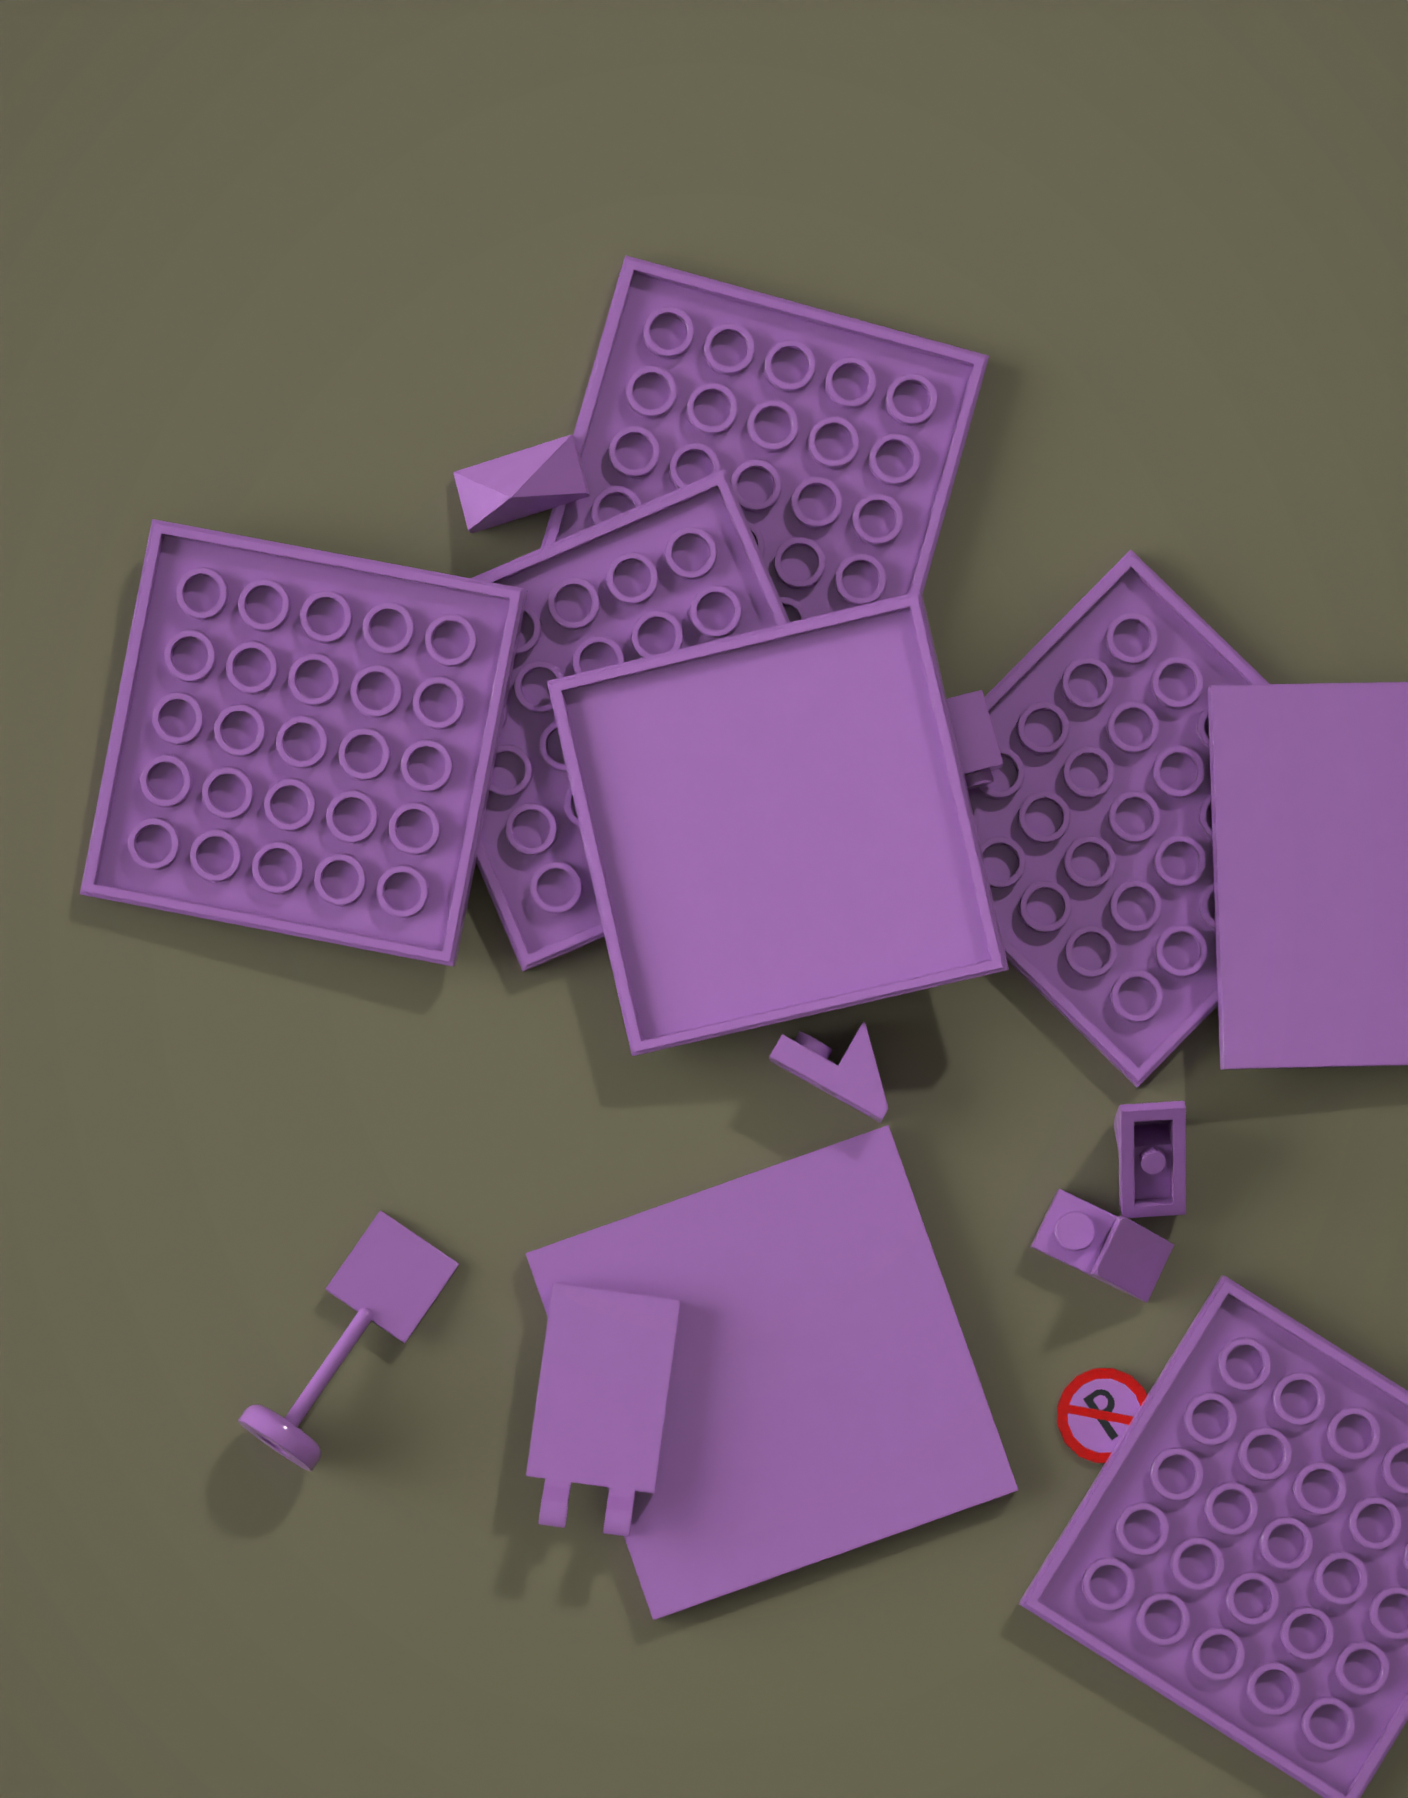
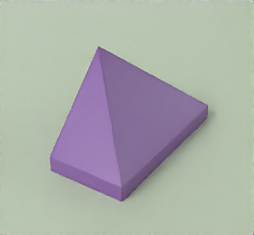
[453,434,590,534]

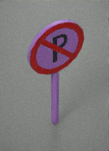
[1057,1368,1147,1463]

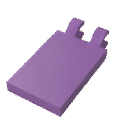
[526,1283,681,1537]

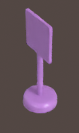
[237,1210,459,1472]

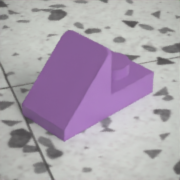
[769,1021,888,1123]
[1114,1101,1186,1218]
[1031,1189,1174,1303]

